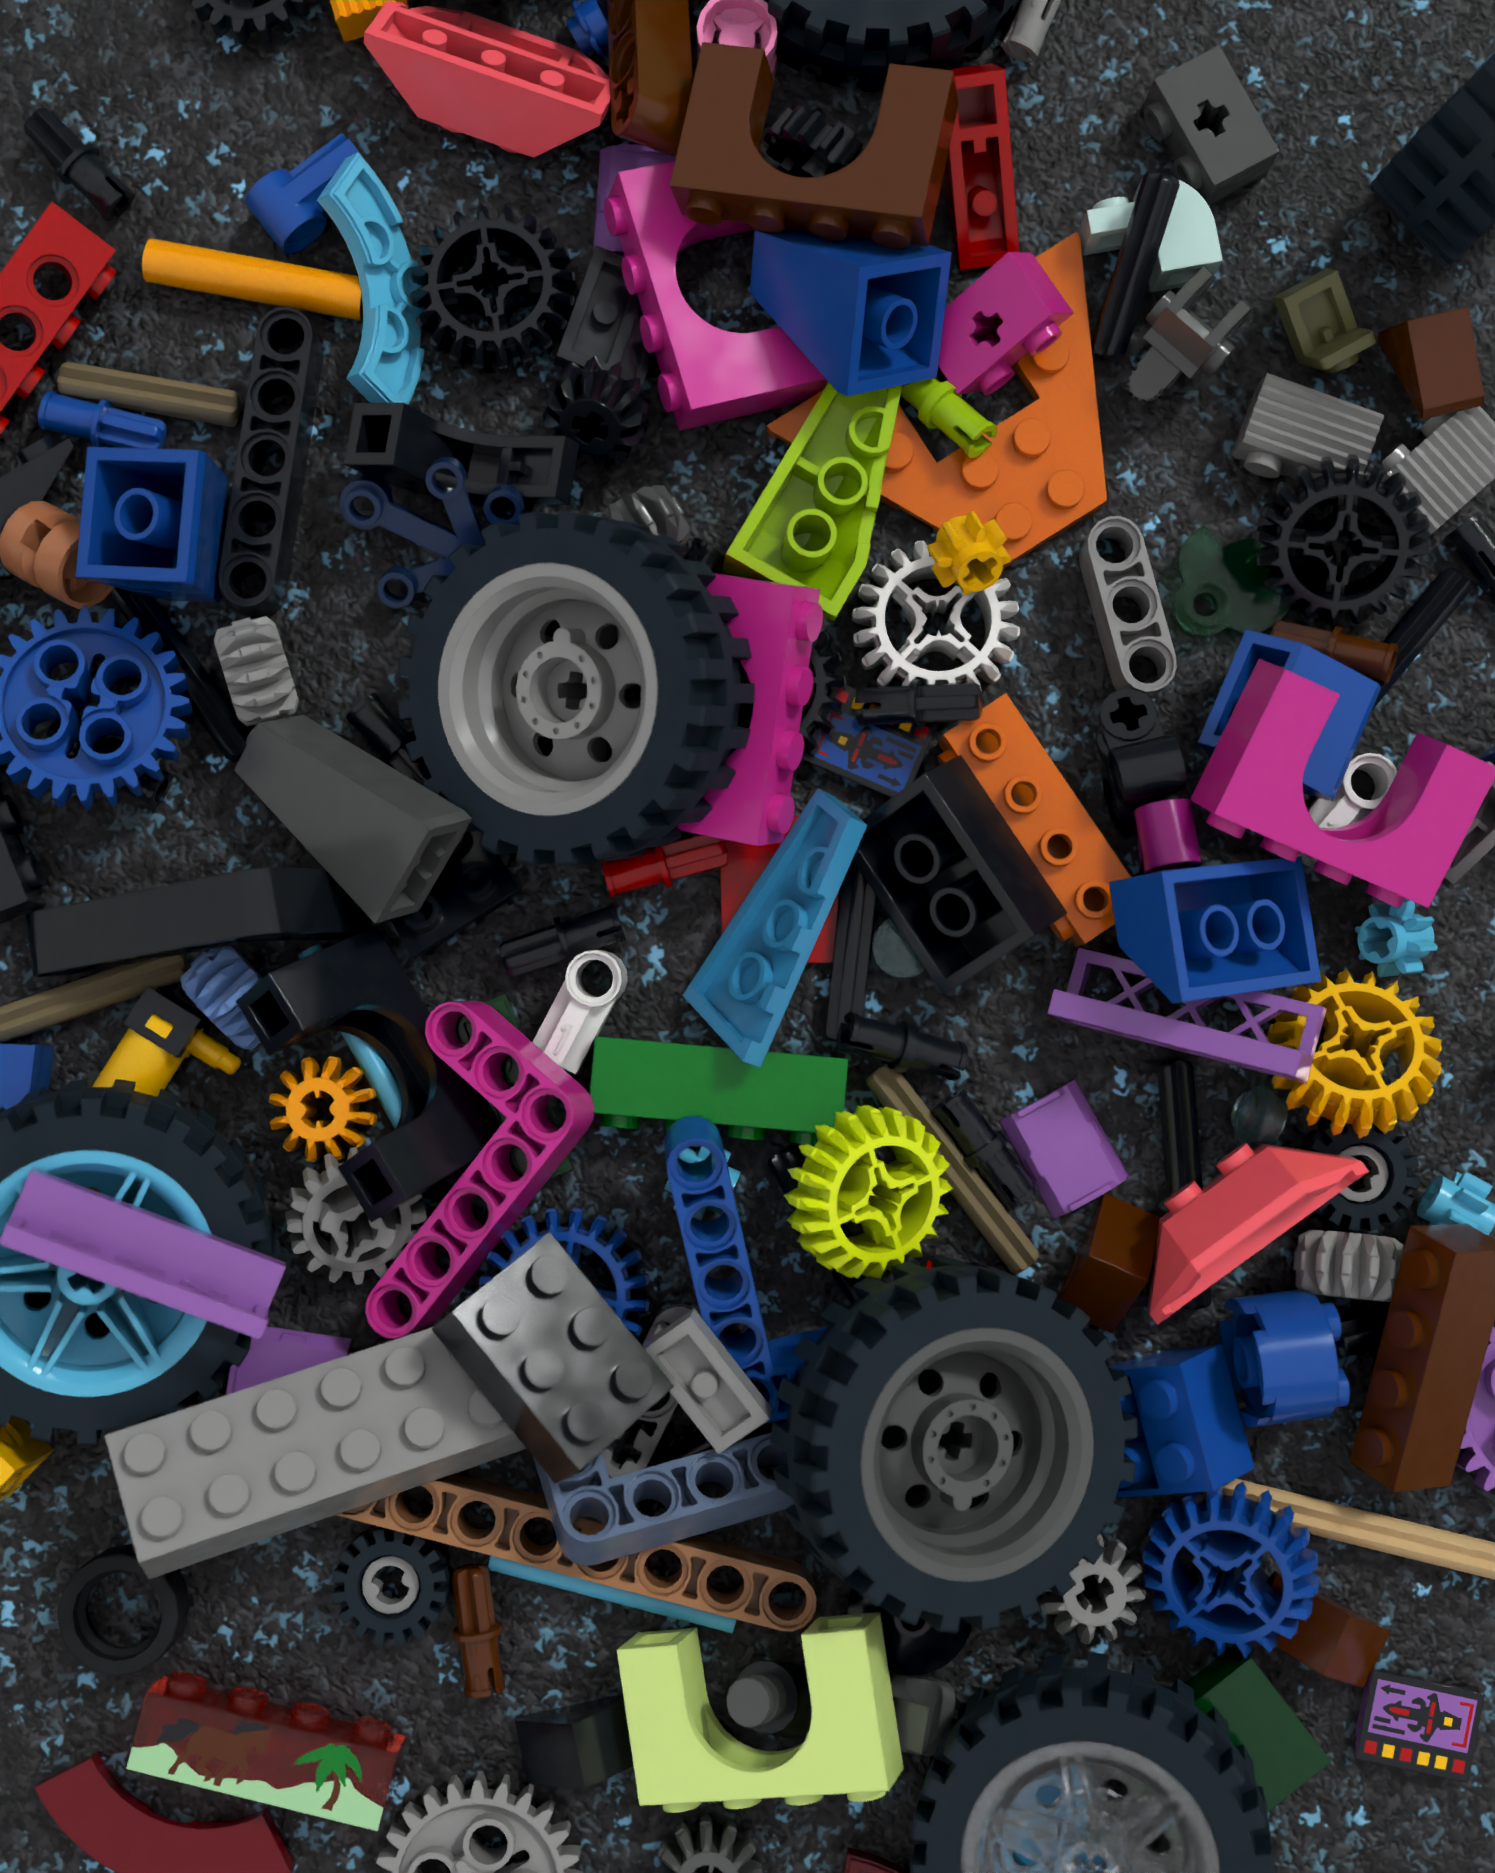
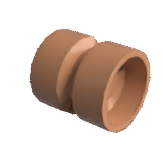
[0,501,114,609]

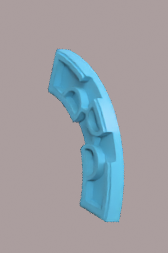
[317,152,425,405]

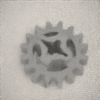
[285,1147,427,1285]

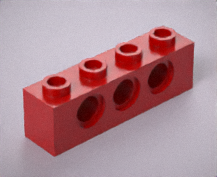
[0,201,117,435]

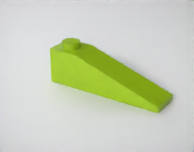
[721,382,902,621]

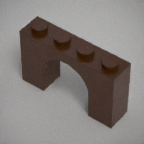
[670,42,959,249]

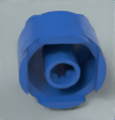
[1219,1289,1350,1428]

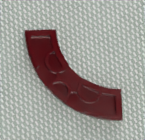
[34,1752,295,1873]

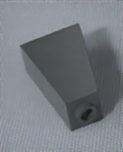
[234,715,472,924]

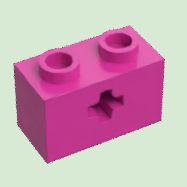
[938,252,1074,395]

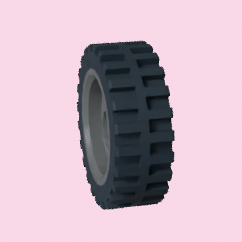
[771,1258,1138,1633]

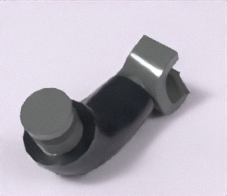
[727,1660,959,1756]

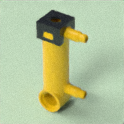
[86,986,241,1194]

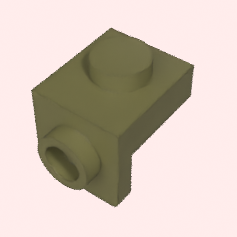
[1273,268,1377,373]

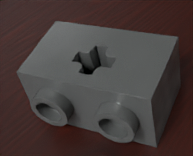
[1144,45,1279,206]

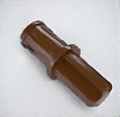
[1270,620,1398,683]
[452,1564,505,1698]

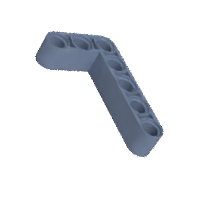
[533,1433,794,1566]

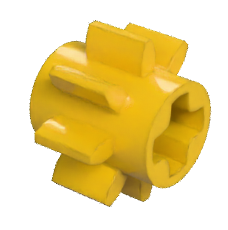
[927,511,1011,595]

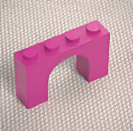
[604,150,828,431]
[677,573,823,846]
[1190,659,1495,908]

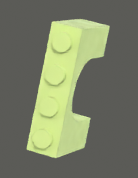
[617,1612,904,1813]

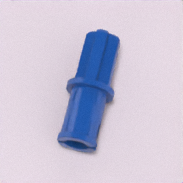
[38,391,167,449]

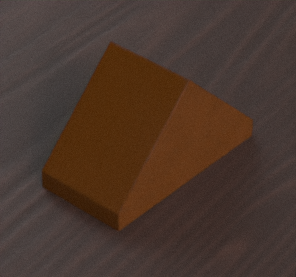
[1378,307,1484,420]
[1057,1193,1160,1333]
[1268,1571,1391,1688]

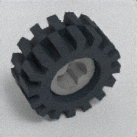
[1299,1120,1420,1231]
[331,1525,453,1646]

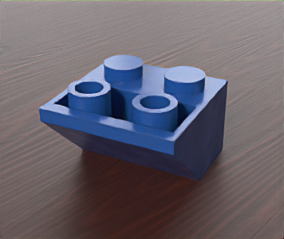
[1198,629,1381,802]
[1108,1344,1254,1498]

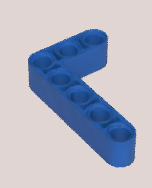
[664,1116,827,1425]

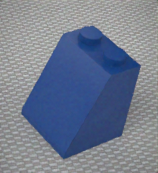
[750,228,952,396]
[76,447,230,603]

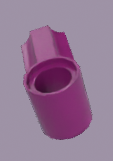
[1134,799,1202,874]

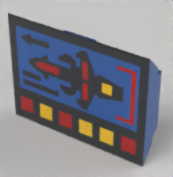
[802,685,939,798]

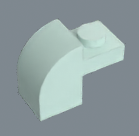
[1078,177,1223,292]

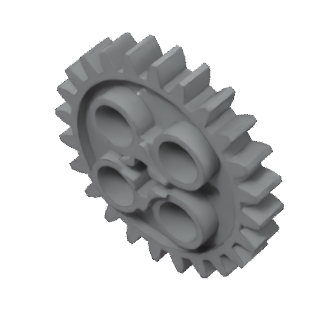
[376,1771,584,1873]

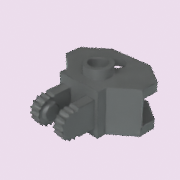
[1127,267,1254,402]

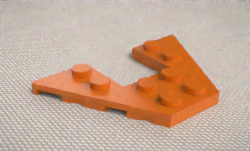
[766,232,1107,569]

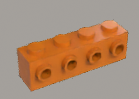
[937,693,1131,947]

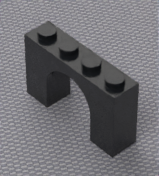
[236,926,500,1223]

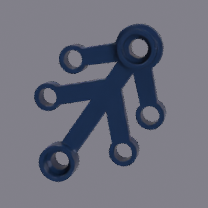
[339,457,524,609]

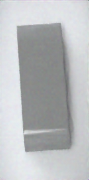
[1079,516,1177,698]

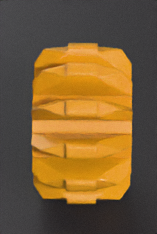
[269,1056,377,1162]

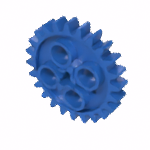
[0,606,193,810]

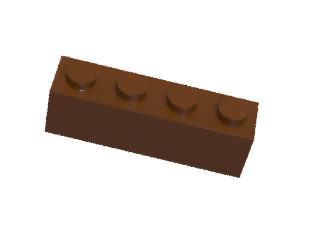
[1350,1224,1495,1492]

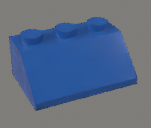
[1109,856,1321,1003]

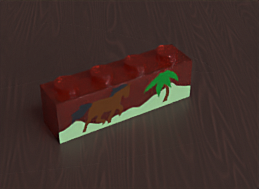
[126,1672,406,1831]

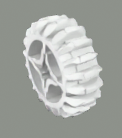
[852,541,1020,692]

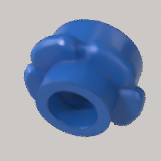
[566,0,609,57]

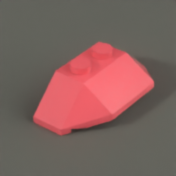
[364,0,611,158]
[1147,1142,1369,1325]

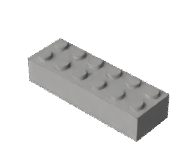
[105,1327,527,1579]

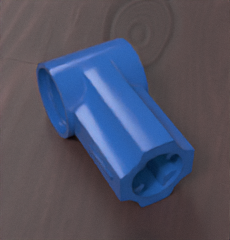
[245,133,363,255]

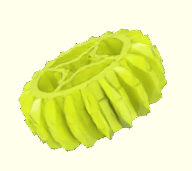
[783,1105,953,1279]

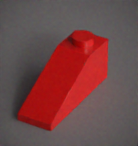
[944,63,1019,271]

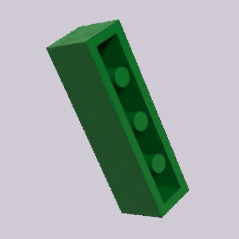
[590,1036,848,1145]

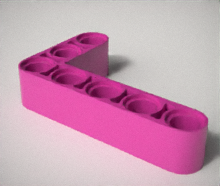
[365,1001,595,1339]

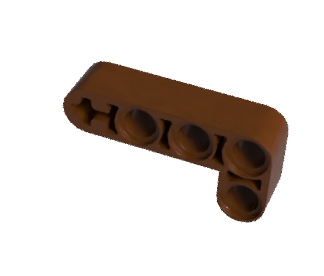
[607,0,693,156]

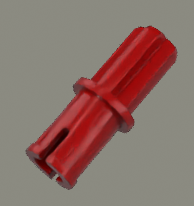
[602,835,728,897]

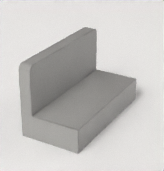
[642,1308,773,1454]

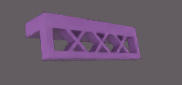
[1047,948,1326,1084]
[0,1167,286,1340]

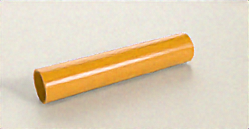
[142,238,363,321]

